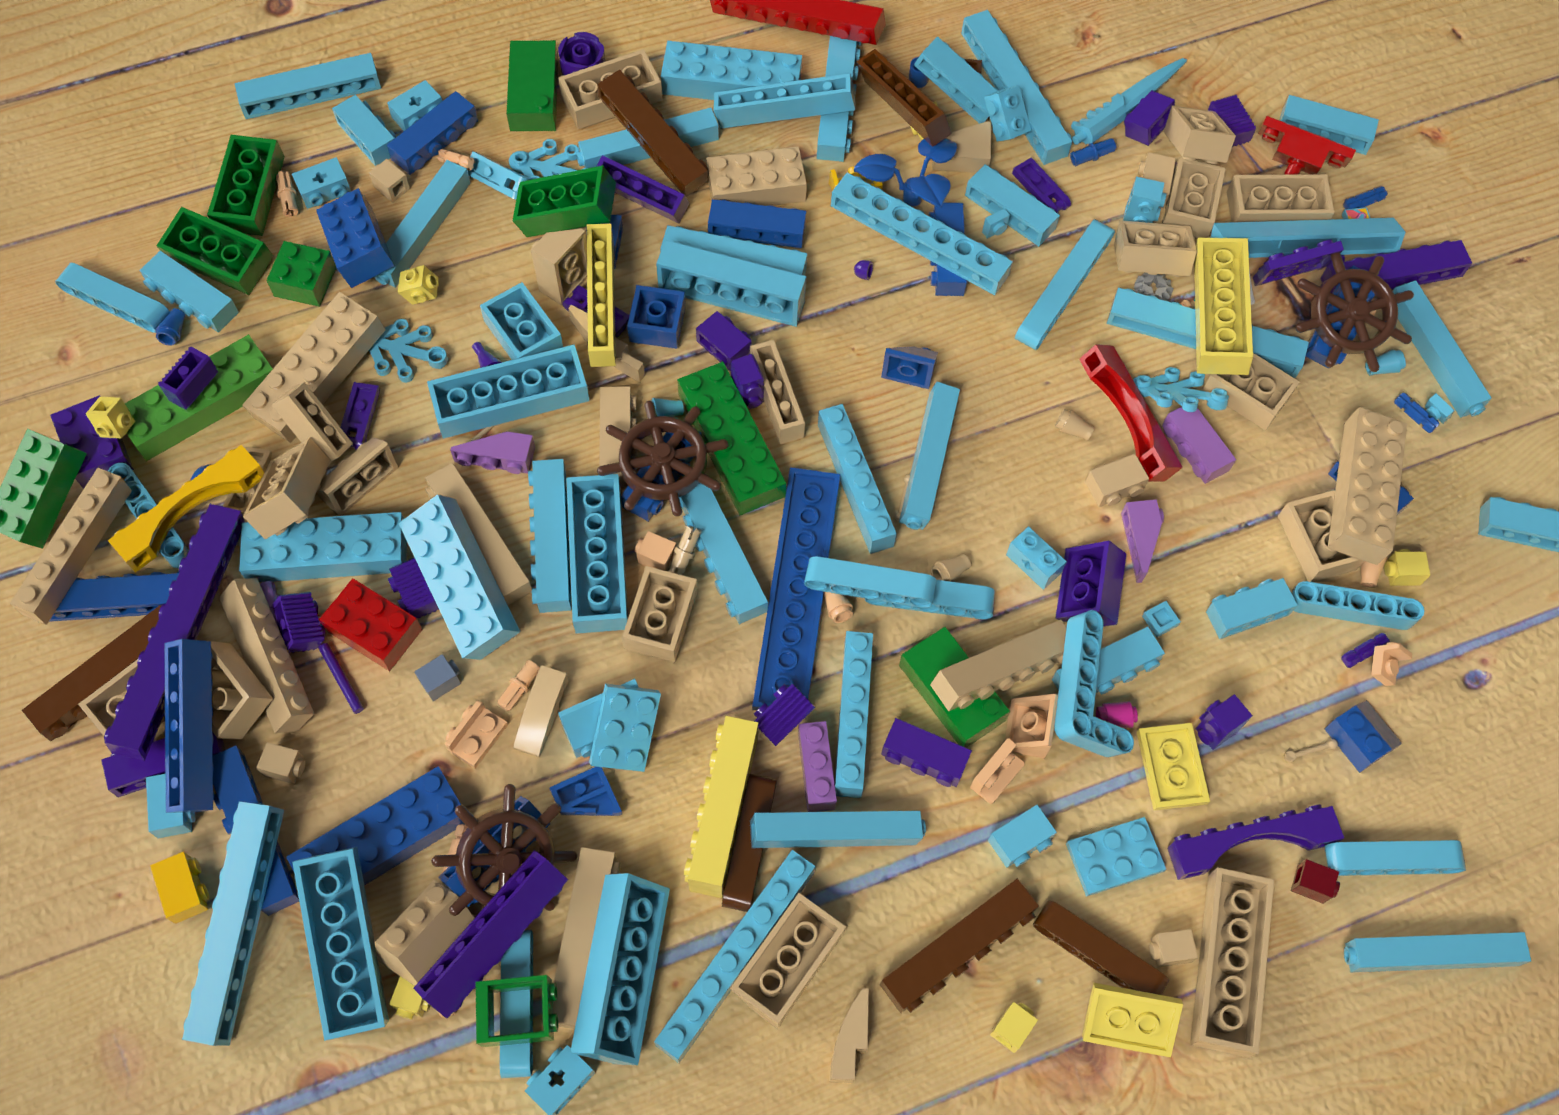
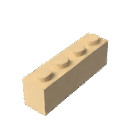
[750,340,805,444]
[599,386,637,488]

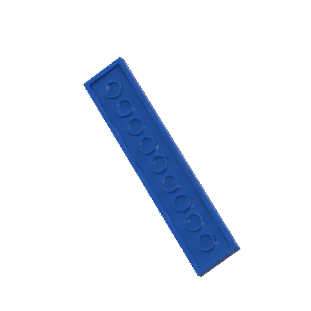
[752,467,840,718]

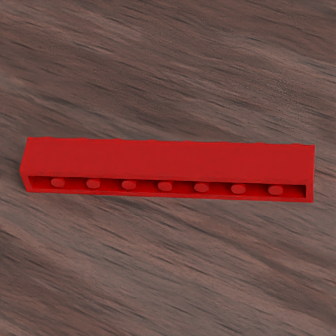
[710,0,886,45]

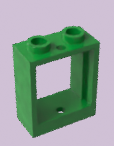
[476,975,559,1047]

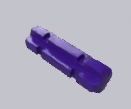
[1341,633,1390,668]

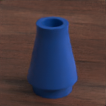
[155,308,185,346]

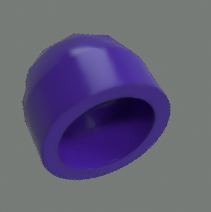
[854,260,873,280]

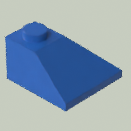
[881,346,938,389]

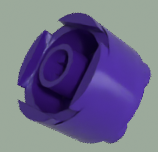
[558,32,606,76]

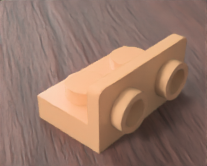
[445,700,508,769]
[970,738,1025,804]

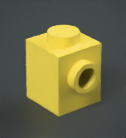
[1384,549,1430,586]
[389,976,431,1020]
[990,1002,1038,1053]

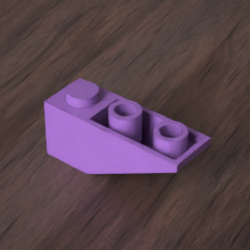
[450,431,535,474]

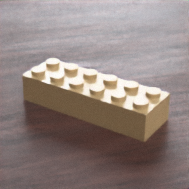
[242,292,385,443]
[1328,407,1407,565]
[1190,867,1274,1058]

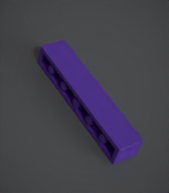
[1320,240,1472,294]
[413,850,568,1019]

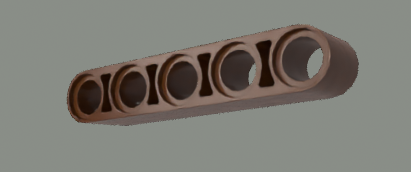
[721,774,777,912]
[1033,900,1169,995]

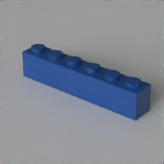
[49,571,180,622]
[165,639,214,813]
[212,746,299,916]

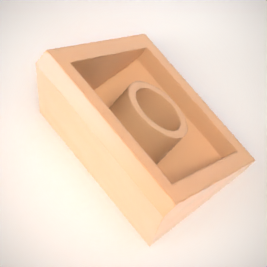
[1005,694,1058,759]

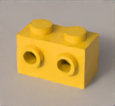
[150,851,210,924]

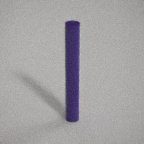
[318,643,364,714]

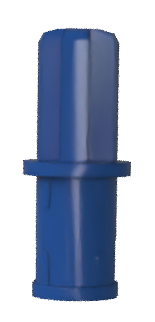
[1070,138,1117,167]

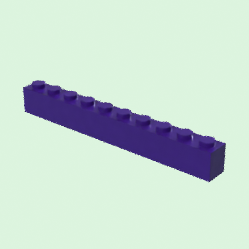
[104,504,245,761]

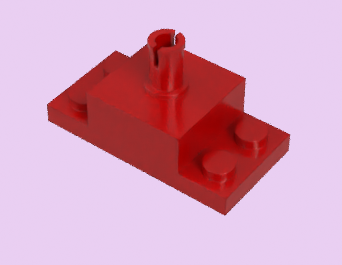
[1258,116,1356,175]

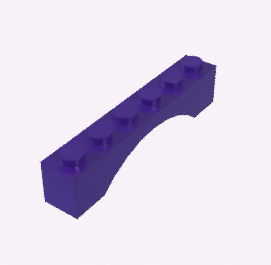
[1167,804,1344,880]

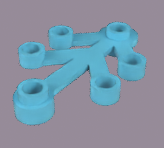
[509,139,587,180]
[368,319,448,383]
[1133,367,1229,412]

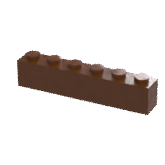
[856,49,952,147]
[597,69,708,196]
[22,605,161,741]
[880,878,1039,1014]

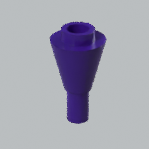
[472,342,502,368]

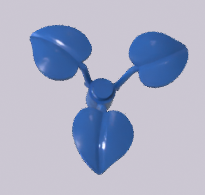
[854,138,957,208]

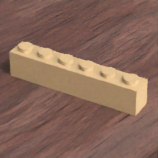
[425,463,532,606]
[10,468,132,625]
[219,578,314,733]
[930,620,1067,711]
[553,847,620,1029]

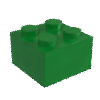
[266,241,337,307]

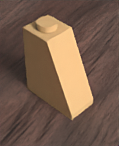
[931,122,991,173]

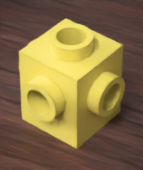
[398,265,439,305]
[86,397,135,438]

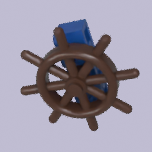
[1295,253,1414,372]
[597,400,729,522]
[431,784,577,916]

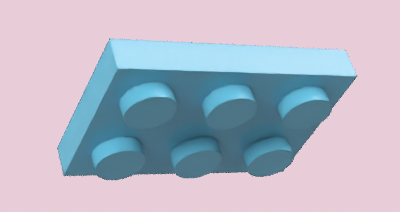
[589,683,661,772]
[1066,817,1167,897]

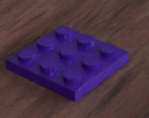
[1252,239,1344,286]

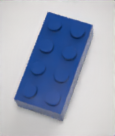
[316,188,395,288]

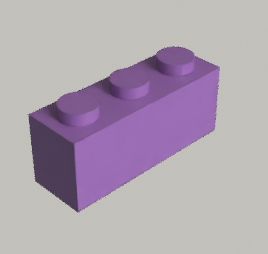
[1162,407,1236,484]
[798,721,837,812]

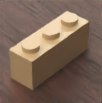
[271,382,353,461]

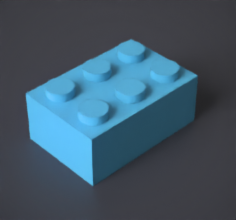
[480,282,563,360]

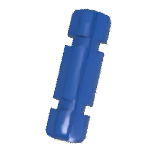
[1343,186,1388,209]
[1394,392,1440,433]

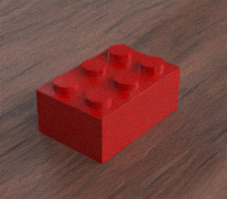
[319,578,422,672]

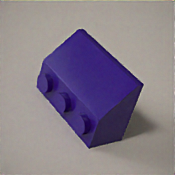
[1055,540,1126,627]

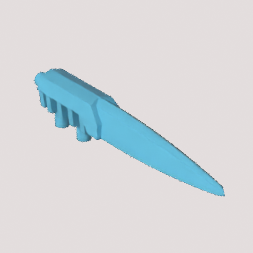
[1071,58,1187,145]

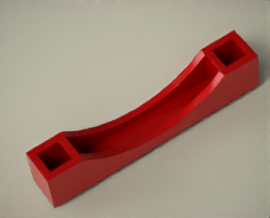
[1079,344,1183,482]

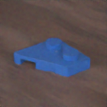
[549,767,622,816]

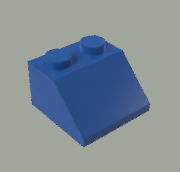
[1325,700,1402,773]

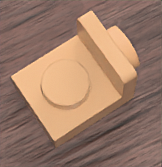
[1371,642,1412,686]

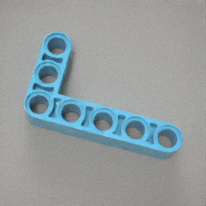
[1054,610,1134,758]

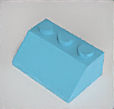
[558,679,639,758]

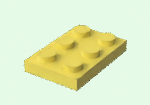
[1137,723,1210,810]
[1082,983,1183,1057]

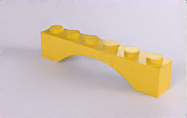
[108,445,264,573]

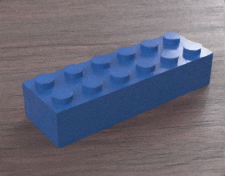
[286,766,464,885]

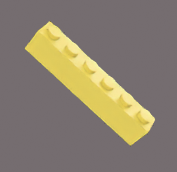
[587,224,616,367]

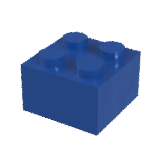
[627,285,686,349]

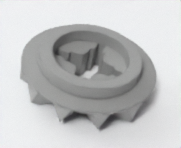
[1134,273,1173,301]

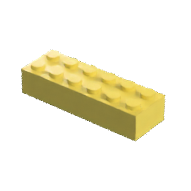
[1194,238,1253,375]
[684,716,758,898]

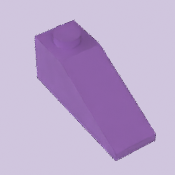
[1121,499,1164,583]

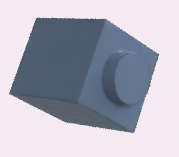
[414,654,460,701]

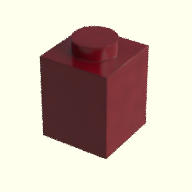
[1291,859,1340,904]

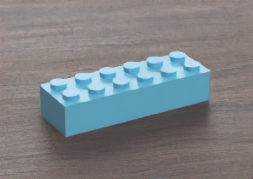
[661,41,802,100]
[656,240,806,327]
[427,344,590,439]
[566,474,628,634]
[399,494,520,660]
[239,512,407,583]
[292,847,389,1041]
[570,873,670,1065]

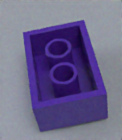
[50,395,134,489]

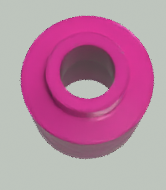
[1095,701,1138,729]

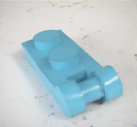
[468,151,529,200]

